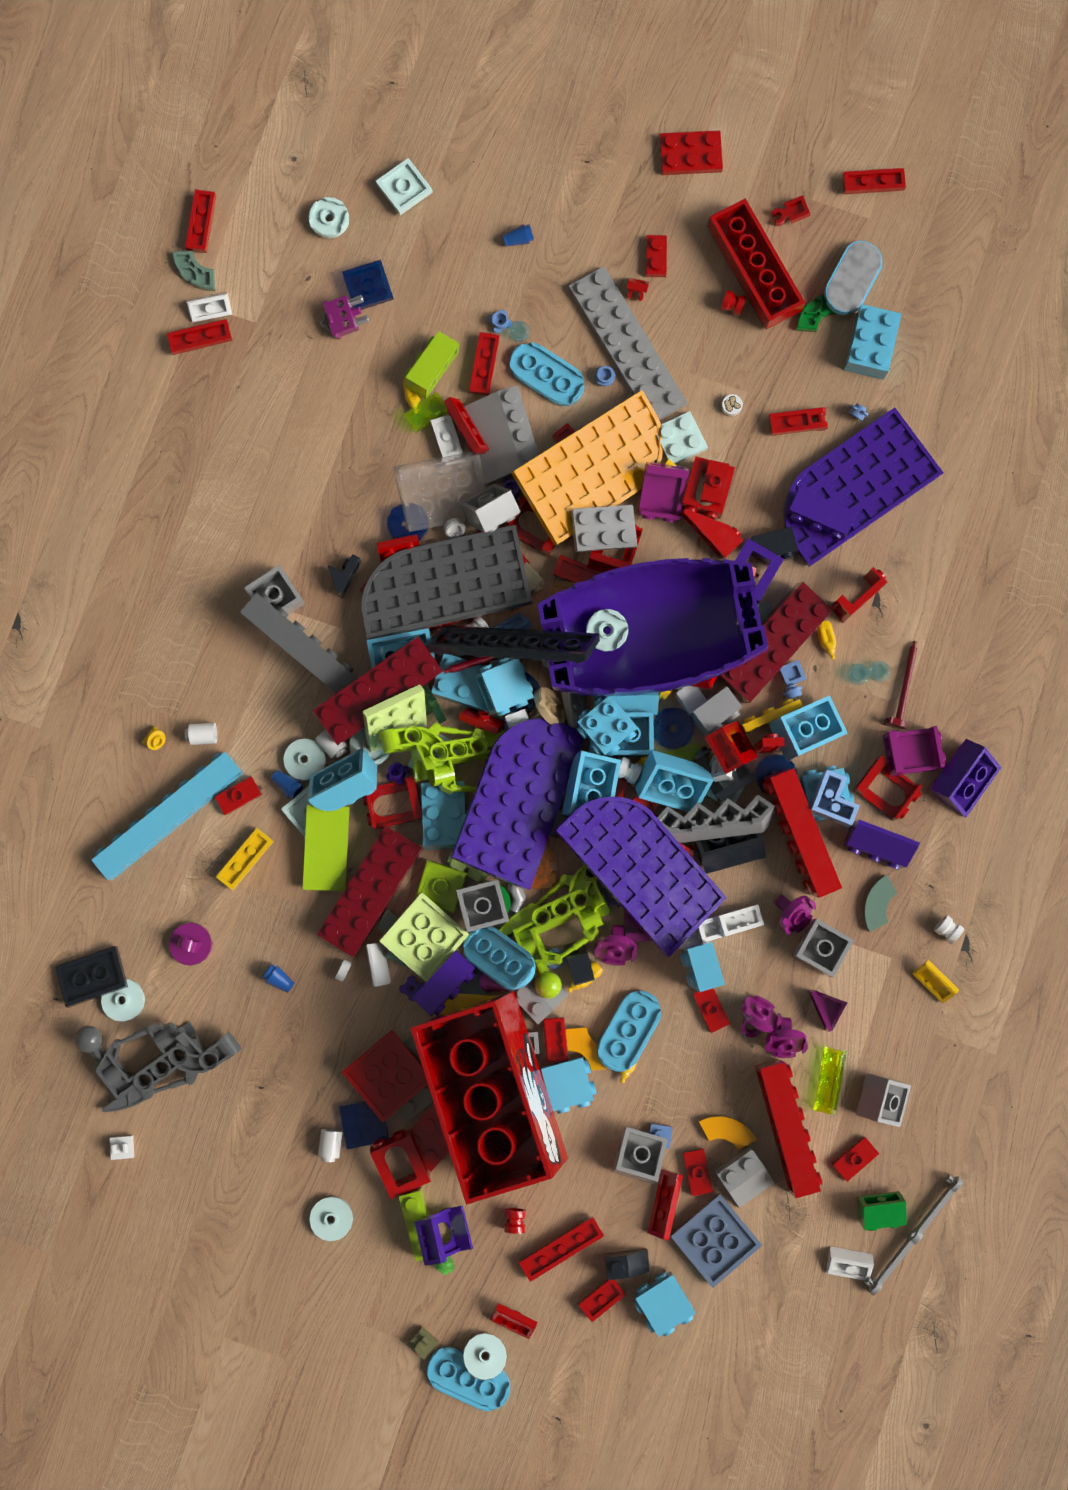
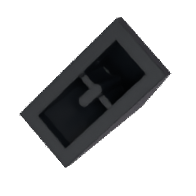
[563,941,595,986]

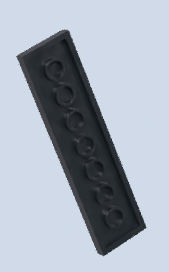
[425,625,600,663]

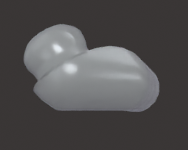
[507,883,526,913]

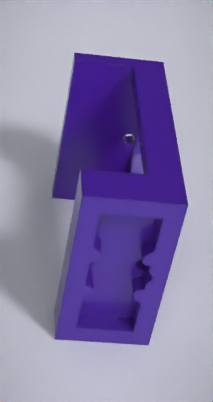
[735,538,784,604]
[414,1205,473,1266]

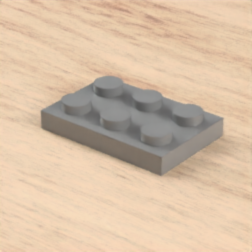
[571,505,637,552]

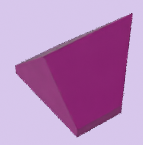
[808,990,848,1032]

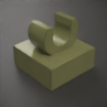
[408,1326,439,1359]

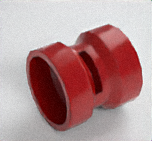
[720,290,747,316]
[504,1208,526,1234]

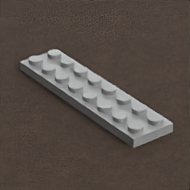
[569,266,687,422]

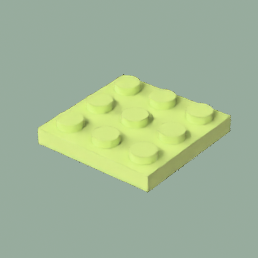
[363,684,427,752]
[379,892,469,982]

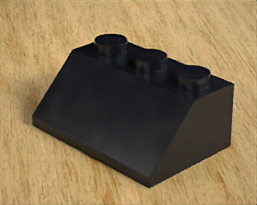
[694,833,766,874]

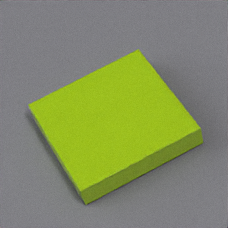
[415,859,467,913]

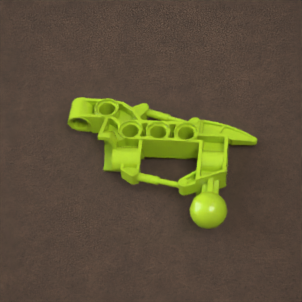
[379,723,505,794]
[499,865,611,999]

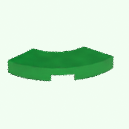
[796,294,837,332]

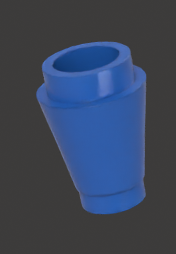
[503,224,534,247]
[271,770,303,799]
[262,964,295,993]

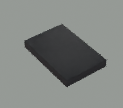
[55,946,128,1008]

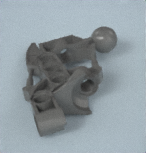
[75,1022,242,1112]

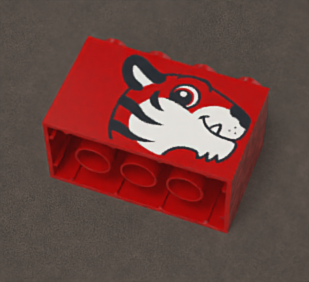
[411,991,568,1205]

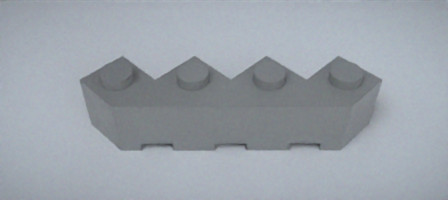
[657,795,776,843]

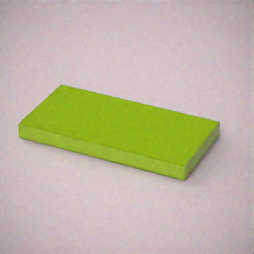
[302,804,350,891]

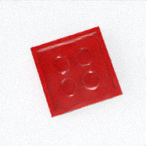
[342,1030,428,1123]

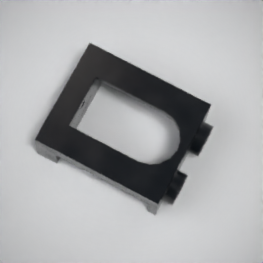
[693,737,757,802]

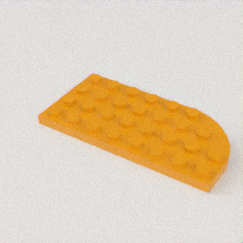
[511,390,663,546]

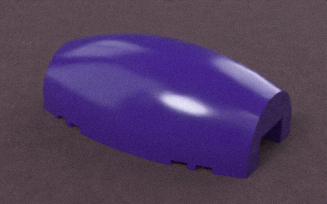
[538,558,768,697]

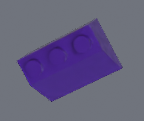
[930,739,1002,818]
[843,819,920,870]

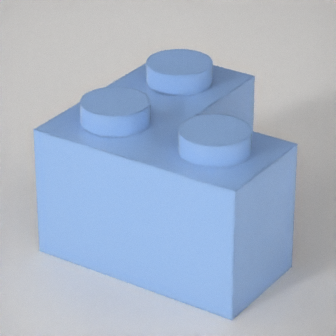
[810,770,860,827]

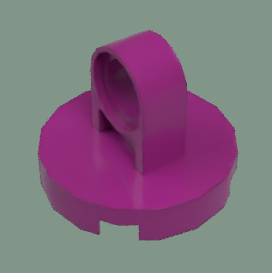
[774,894,816,935]
[169,923,213,966]
[594,924,637,966]
[741,995,782,1038]
[765,1017,808,1058]

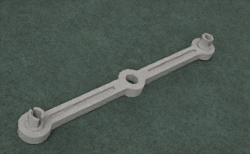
[864,1174,963,1296]

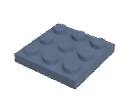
[670,1193,762,1288]

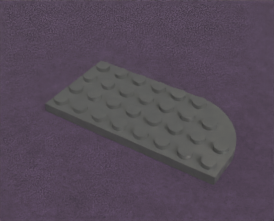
[361,525,533,640]

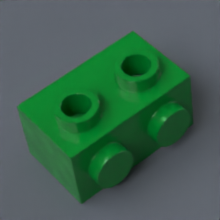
[857,1191,907,1231]

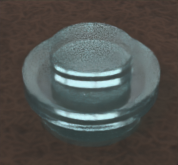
[509,321,530,342]
[869,661,891,682]
[848,664,870,685]

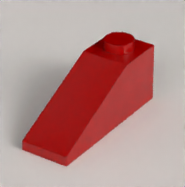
[679,509,743,559]

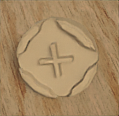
[527,687,566,725]

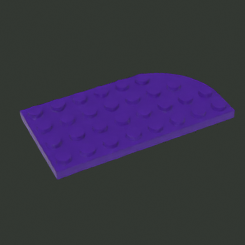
[784,407,944,567]
[450,718,584,890]
[554,797,727,957]

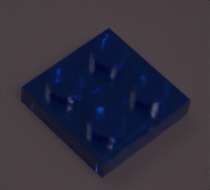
[342,259,394,310]
[339,1101,389,1150]

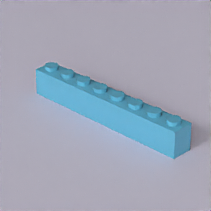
[92,752,244,880]

